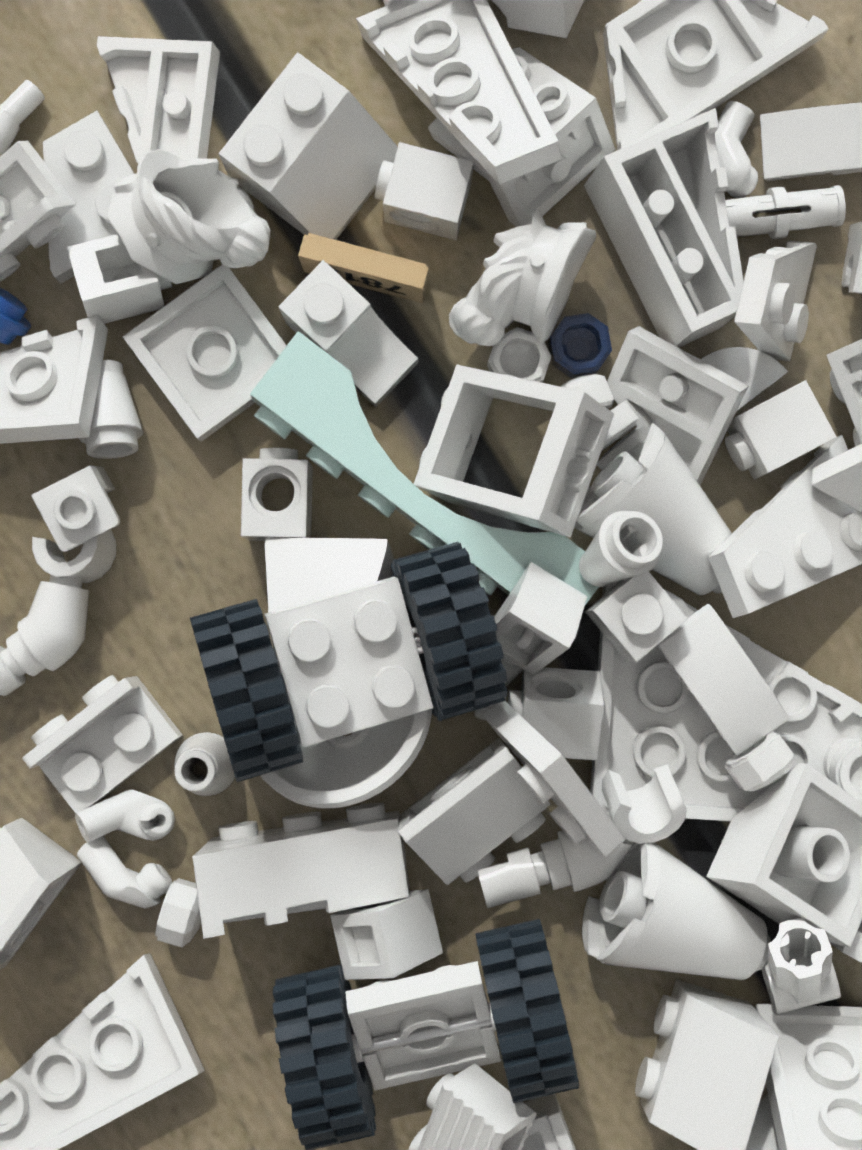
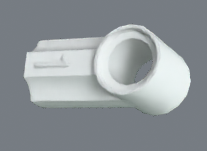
[761,918,841,1014]

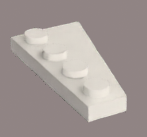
[356,0,562,185]
[0,315,108,444]
[0,953,205,1150]

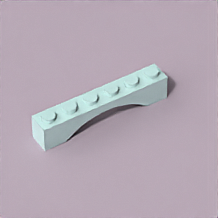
[250,331,599,605]

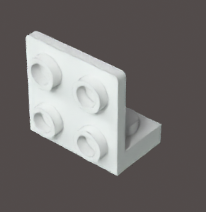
[428,47,615,227]

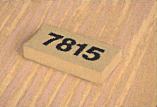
[298,233,429,303]

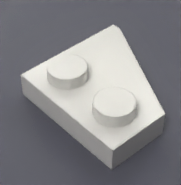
[97,36,220,164]
[43,111,134,284]

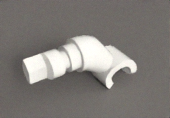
[0,530,116,696]
[477,763,687,908]

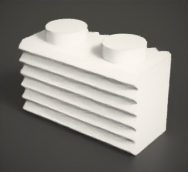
[408,1063,537,1150]

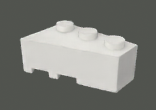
[584,108,744,348]
[192,803,410,939]

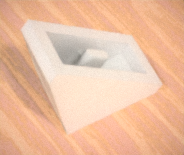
[494,562,587,675]

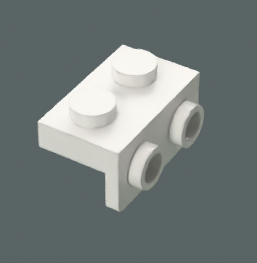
[0,141,76,282]

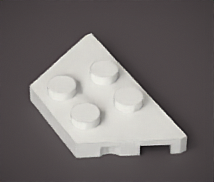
[603,0,829,150]

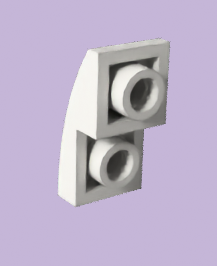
[760,103,862,181]
[657,604,791,756]

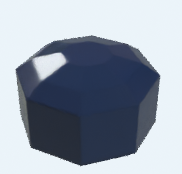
[548,313,612,378]

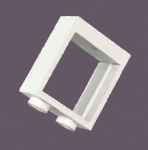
[414,365,614,537]

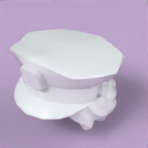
[107,149,271,284]
[449,208,596,346]

